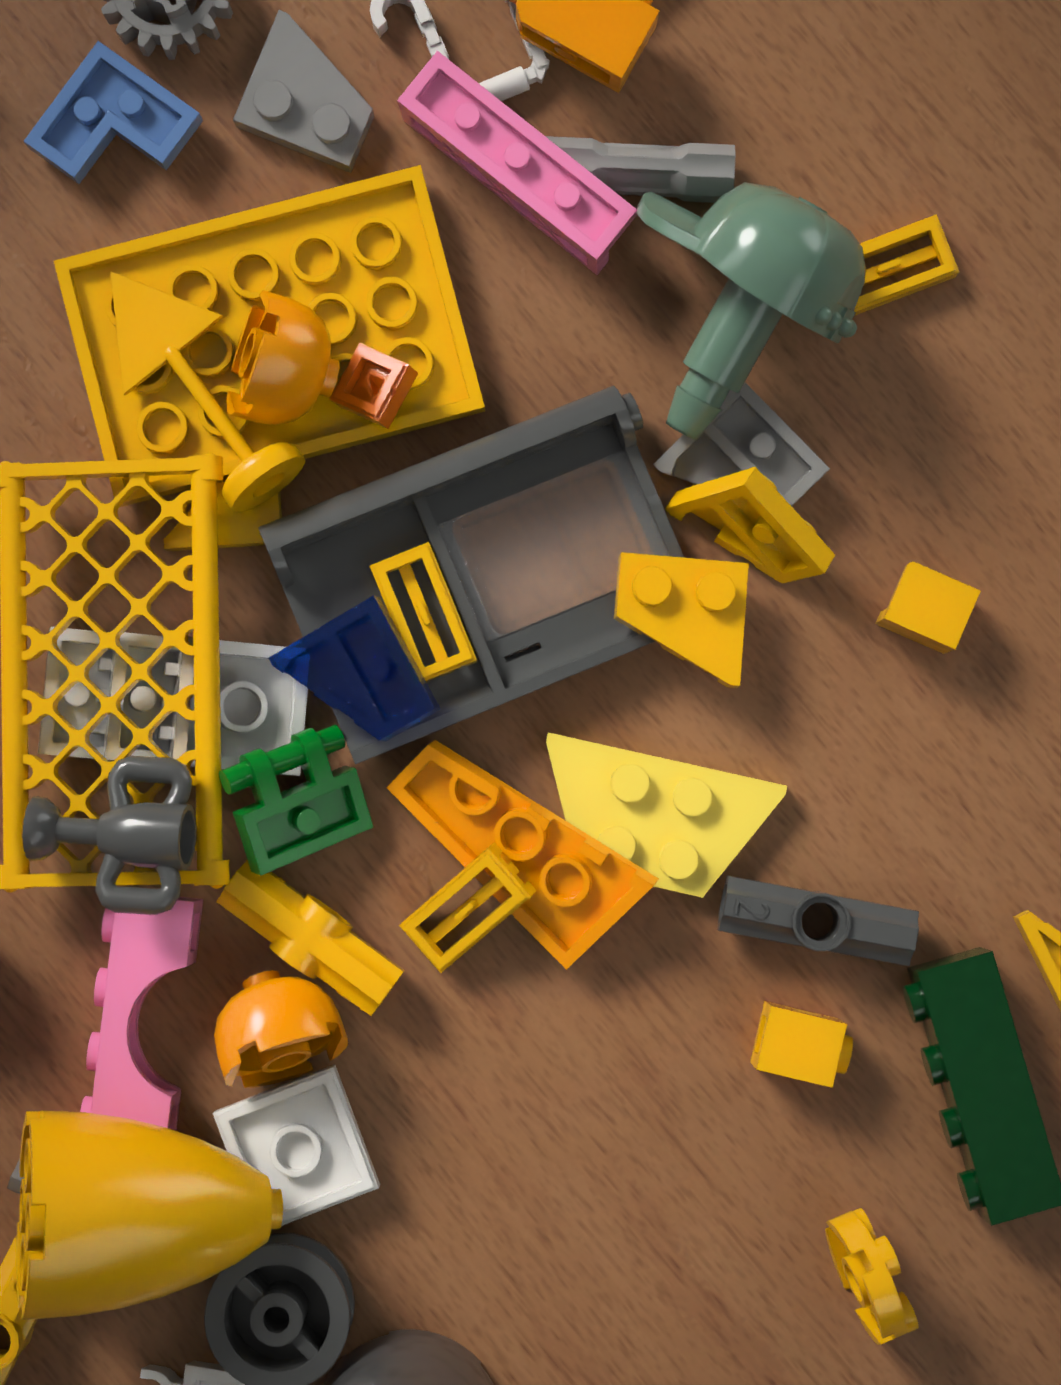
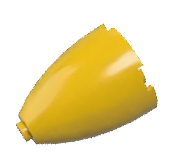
[16,1110,283,1320]

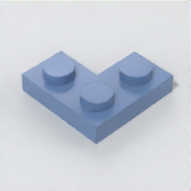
[24,41,203,184]

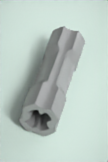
[546,136,736,203]

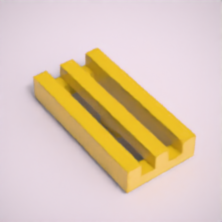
[854,214,959,315]
[369,542,477,686]
[399,842,537,973]

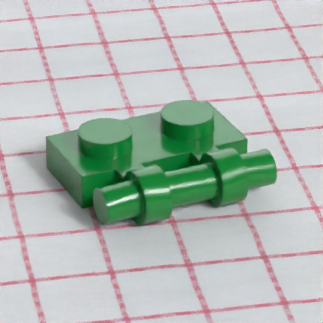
[219,725,374,876]

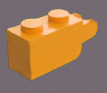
[509,0,660,93]

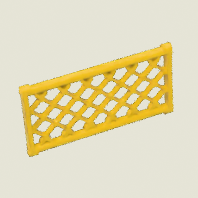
[0,453,230,893]

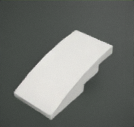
[37,627,311,776]

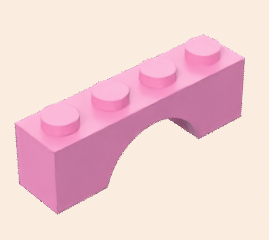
[80,897,203,1131]

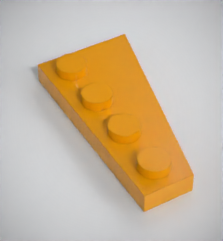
[386,740,659,970]

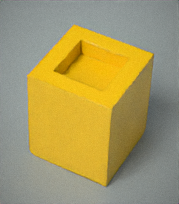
[875,562,981,654]

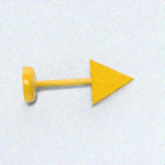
[110,271,306,513]

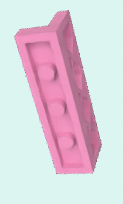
[397,51,637,275]

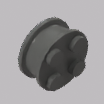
[204,1233,355,1385]

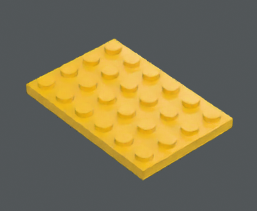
[53,165,485,507]

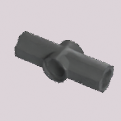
[717,875,919,966]

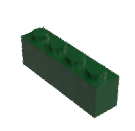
[903,947,1061,1226]

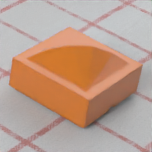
[330,343,418,429]

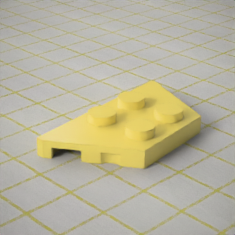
[546,732,787,898]

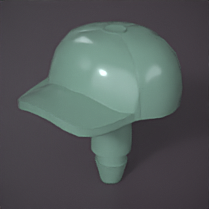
[636,182,866,440]

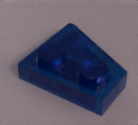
[269,595,441,741]

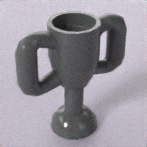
[22,756,197,915]

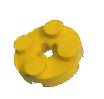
[825,1208,919,1345]

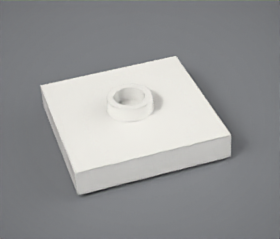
[213,1065,380,1230]

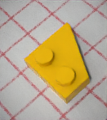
[665,467,835,584]
[614,552,749,688]

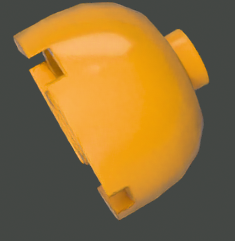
[226,290,340,425]
[214,970,348,1088]

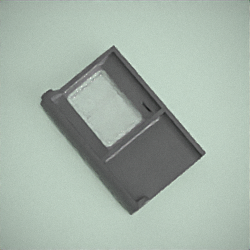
[258,386,684,764]

